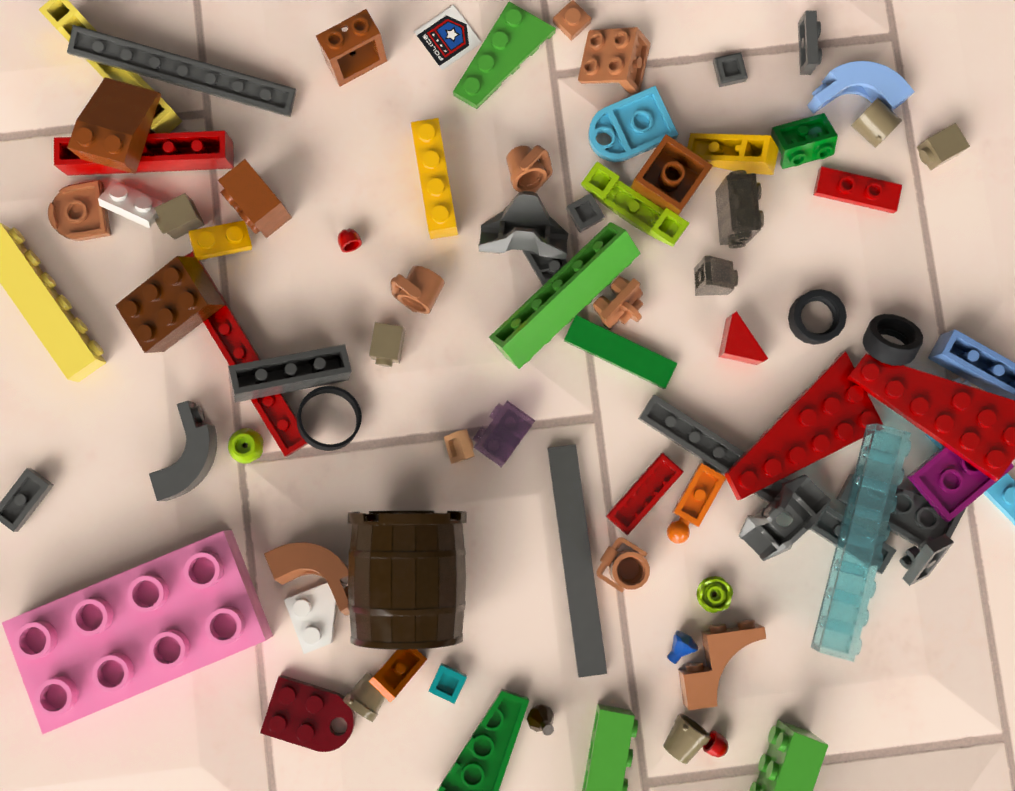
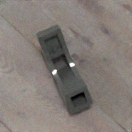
[149,401,217,501]

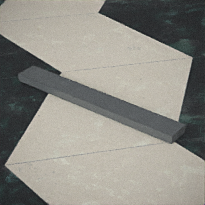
[67,25,297,117]
[547,444,607,678]

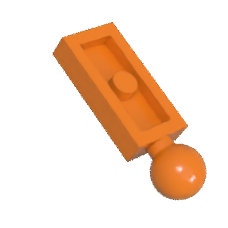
[667,463,726,544]

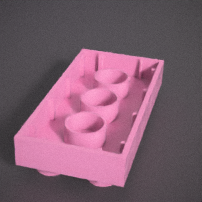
[2,530,273,734]

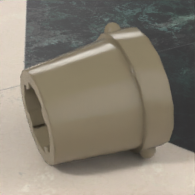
[343,672,385,722]
[663,714,711,764]

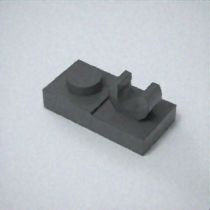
[899,533,954,586]

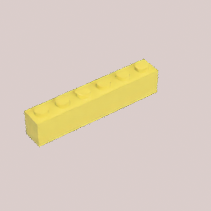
[0,223,106,382]

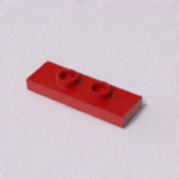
[813,166,902,214]
[606,453,684,536]

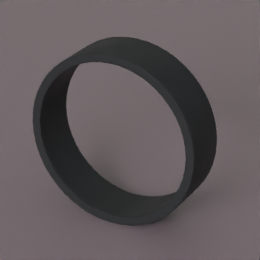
[297,386,362,451]

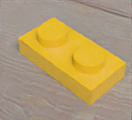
[188,221,252,260]

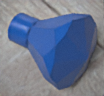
[667,631,698,664]

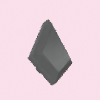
[523,250,567,285]

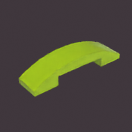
[581,161,689,247]

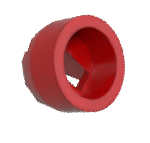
[338,228,362,252]
[703,730,729,758]

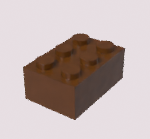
[115,256,226,353]

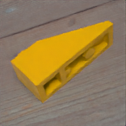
[687,133,779,175]

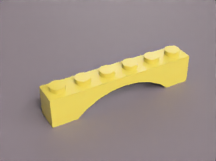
[39,0,183,133]

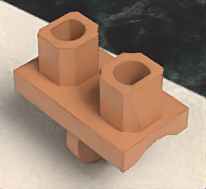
[593,276,643,330]

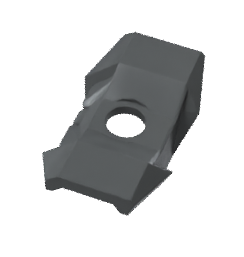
[478,191,568,260]
[739,475,831,561]

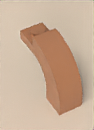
[264,542,349,616]

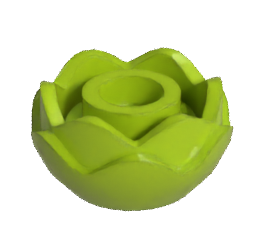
[228,428,263,464]
[697,576,733,613]

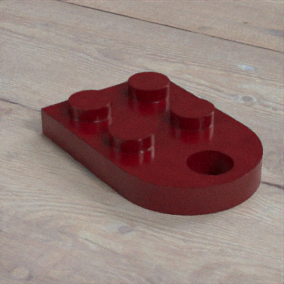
[260,675,355,752]

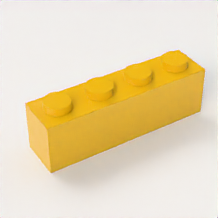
[411,118,458,239]

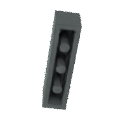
[228,344,352,403]

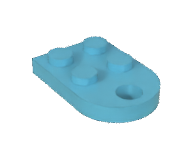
[588,86,679,162]

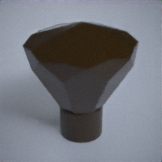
[527,704,554,736]

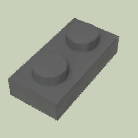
[798,11,822,75]
[0,468,54,532]

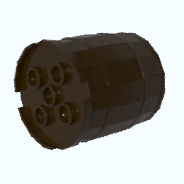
[348,511,467,650]

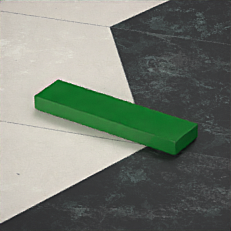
[564,315,677,389]

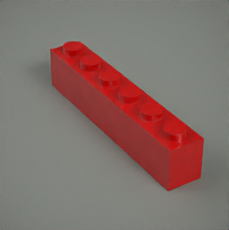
[54,131,234,176]

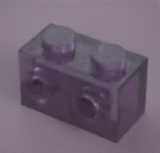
[472,400,535,468]

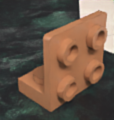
[578,27,651,95]

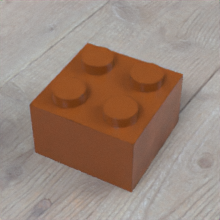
[631,134,713,215]
[218,159,292,238]

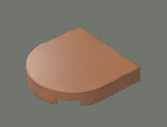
[48,180,111,241]

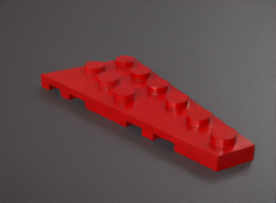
[724,351,884,500]
[847,354,1015,481]

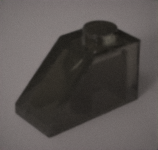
[694,256,738,296]

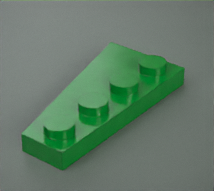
[436,689,529,791]

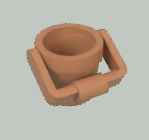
[506,145,553,193]

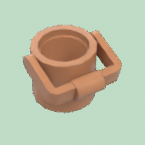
[391,266,445,314]
[596,537,650,593]

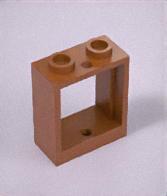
[316,9,387,87]

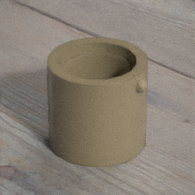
[851,98,902,148]

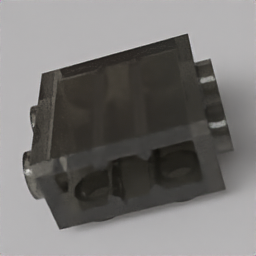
[715,170,764,249]

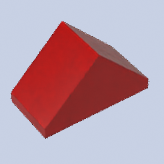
[718,311,768,365]

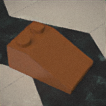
[67,77,161,174]

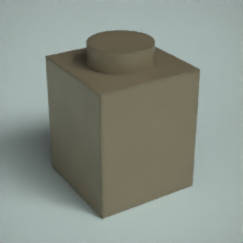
[917,123,970,171]
[154,193,205,239]
[369,322,405,367]

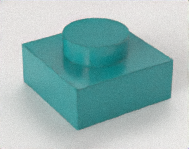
[428,663,467,704]

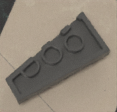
[836,474,966,547]

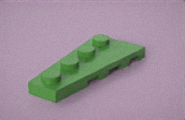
[453,2,556,109]

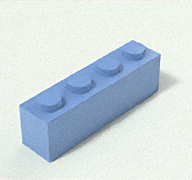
[928,329,1015,400]

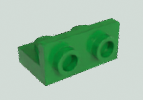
[771,113,838,169]

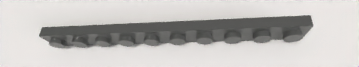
[638,394,896,574]

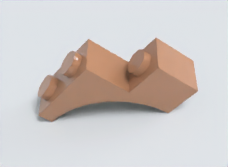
[678,620,766,710]

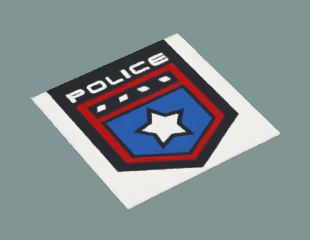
[414,5,482,70]

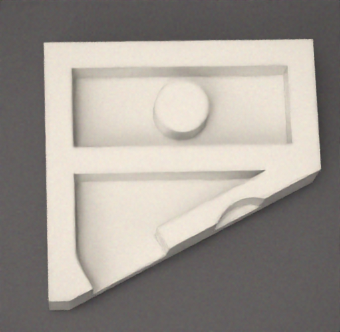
[284,582,337,654]

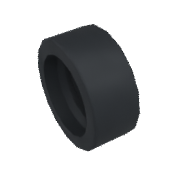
[788,289,847,345]
[862,314,923,366]

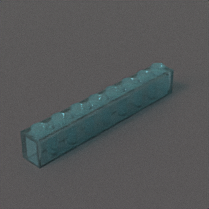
[811,423,911,662]

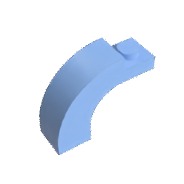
[807,61,915,114]

